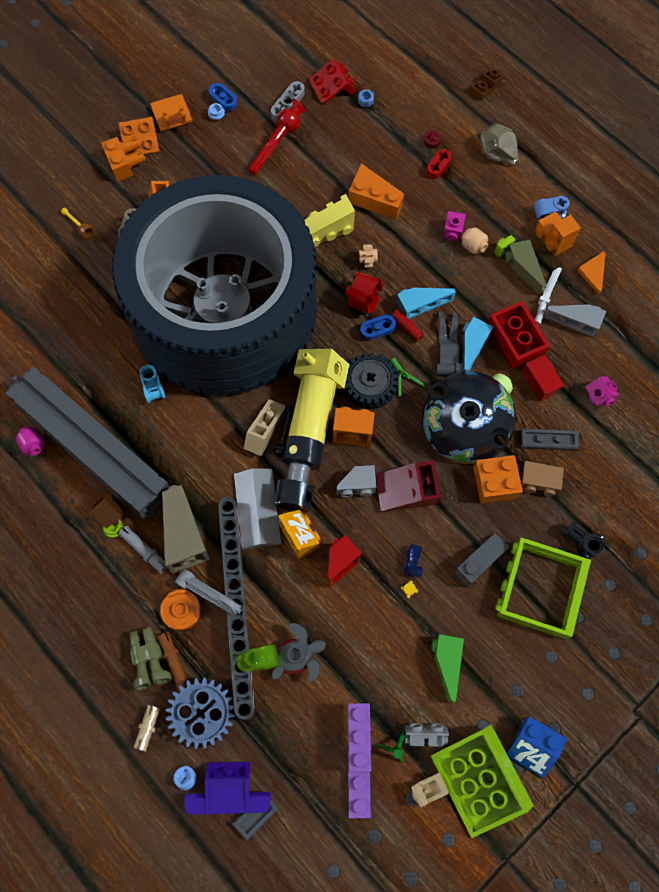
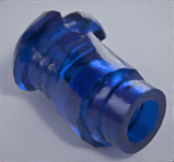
[403,544,423,578]

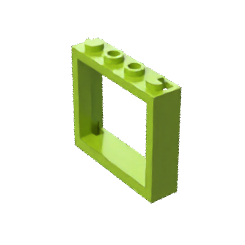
[495,537,591,640]

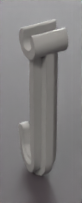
[175,569,242,616]

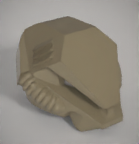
[480,123,519,166]

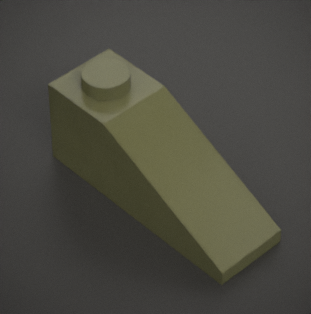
[505,240,547,295]

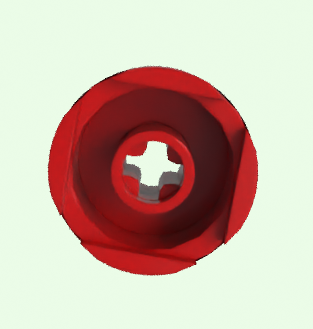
[346,271,383,314]

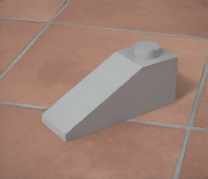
[543,305,606,337]

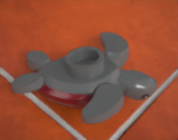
[264,623,326,682]

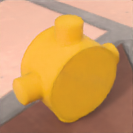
[401,581,418,598]

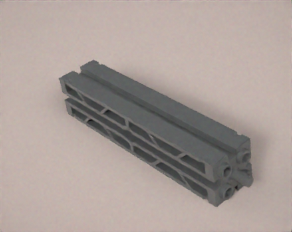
[6,367,169,522]

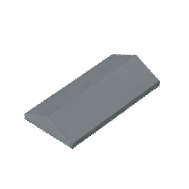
[234,469,281,549]

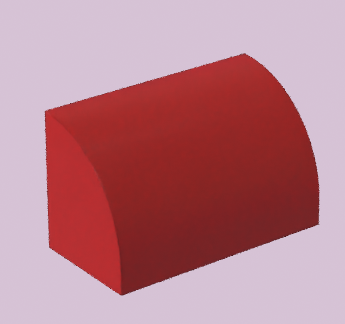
[522,355,564,401]

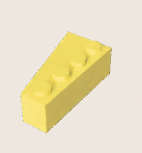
[305,194,355,247]

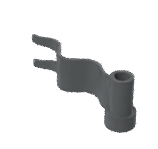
[436,312,464,375]

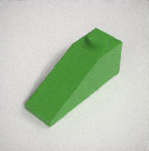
[431,634,464,704]

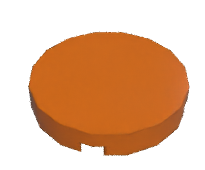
[160,589,201,630]

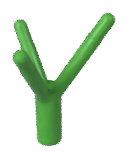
[389,358,425,397]

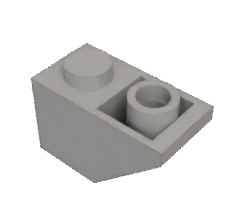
[336,465,376,497]

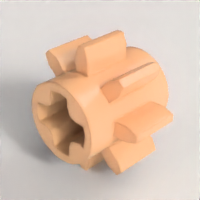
[359,244,378,267]

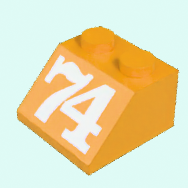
[278,510,321,559]

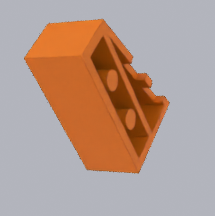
[348,163,404,220]

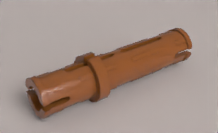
[157,632,187,693]

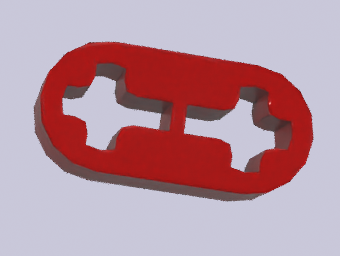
[426,149,451,179]

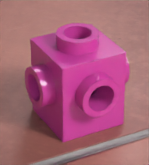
[585,376,619,407]

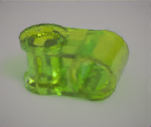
[237,644,280,672]

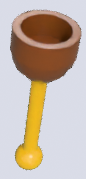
[61,208,94,239]

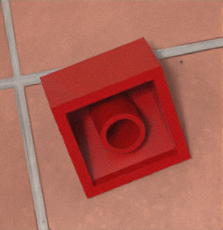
[328,535,362,588]

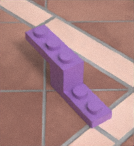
[348,704,371,818]

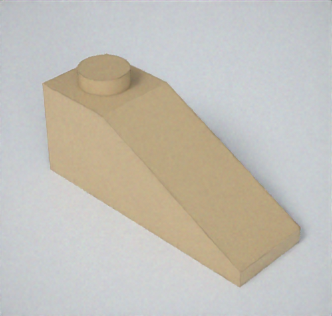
[244,399,285,456]

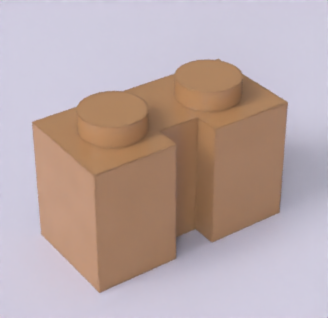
[520,461,564,497]

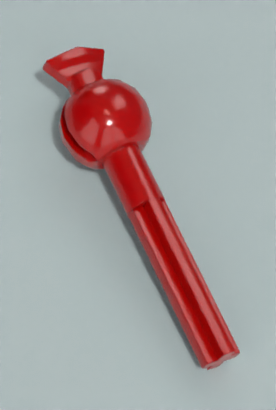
[248,99,305,175]

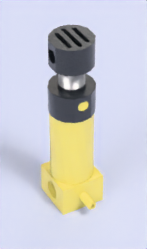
[273,349,349,513]

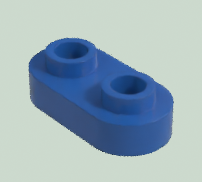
[209,83,237,111]
[360,315,396,340]

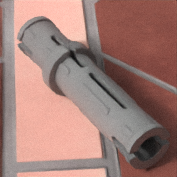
[118,526,168,574]

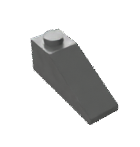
[454,533,509,587]

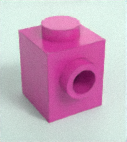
[443,211,466,242]

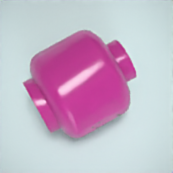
[16,427,45,456]

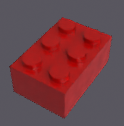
[487,301,550,370]

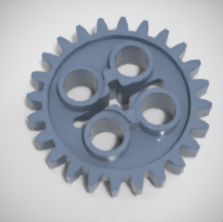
[166,677,235,749]

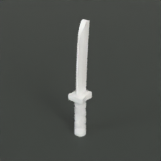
[534,267,562,326]

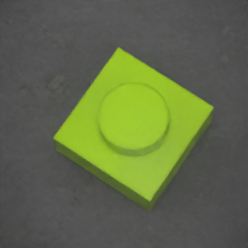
[495,235,516,258]

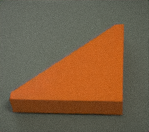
[577,251,605,294]

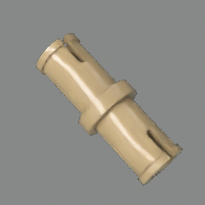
[133,705,160,752]

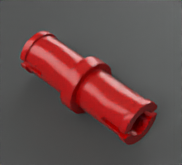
[391,309,425,342]

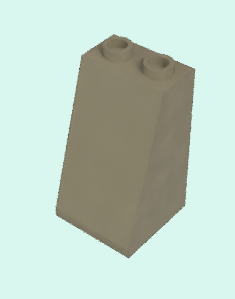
[162,485,210,574]

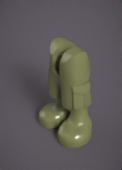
[130,626,172,691]

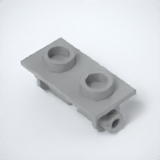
[404,723,449,747]

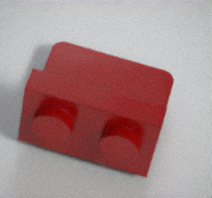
[309,58,356,104]

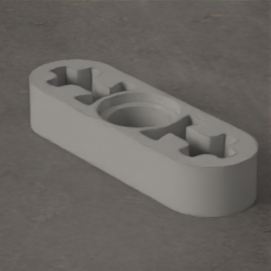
[271,81,305,122]

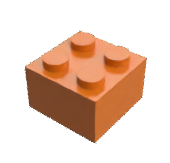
[333,407,375,447]
[473,455,523,504]

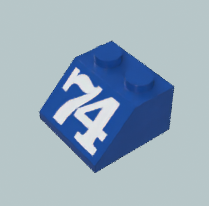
[506,716,568,778]

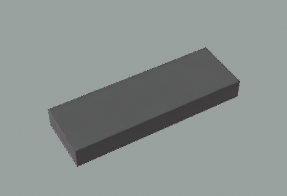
[520,429,579,451]

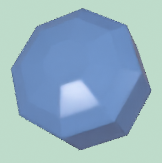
[358,90,374,107]

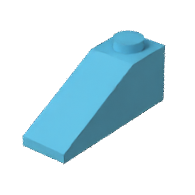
[396,288,456,319]
[462,317,493,371]

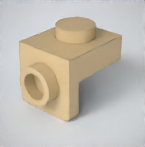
[411,773,449,807]

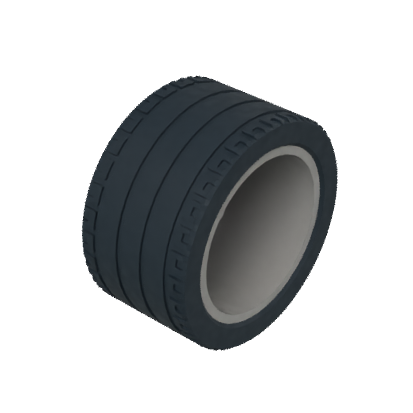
[111,175,317,396]

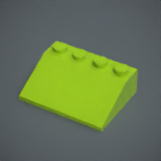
[431,725,534,838]

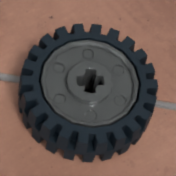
[344,353,398,409]

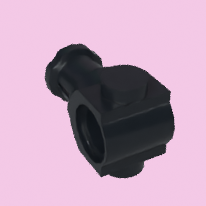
[563,521,605,559]

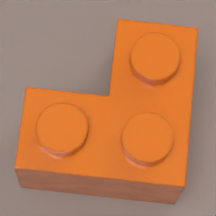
[535,212,581,256]

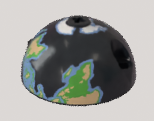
[422,371,516,464]

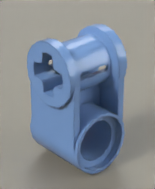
[533,196,570,221]

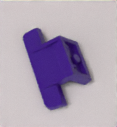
[184,762,271,815]

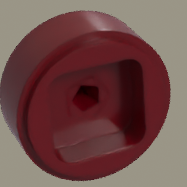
[424,131,441,148]

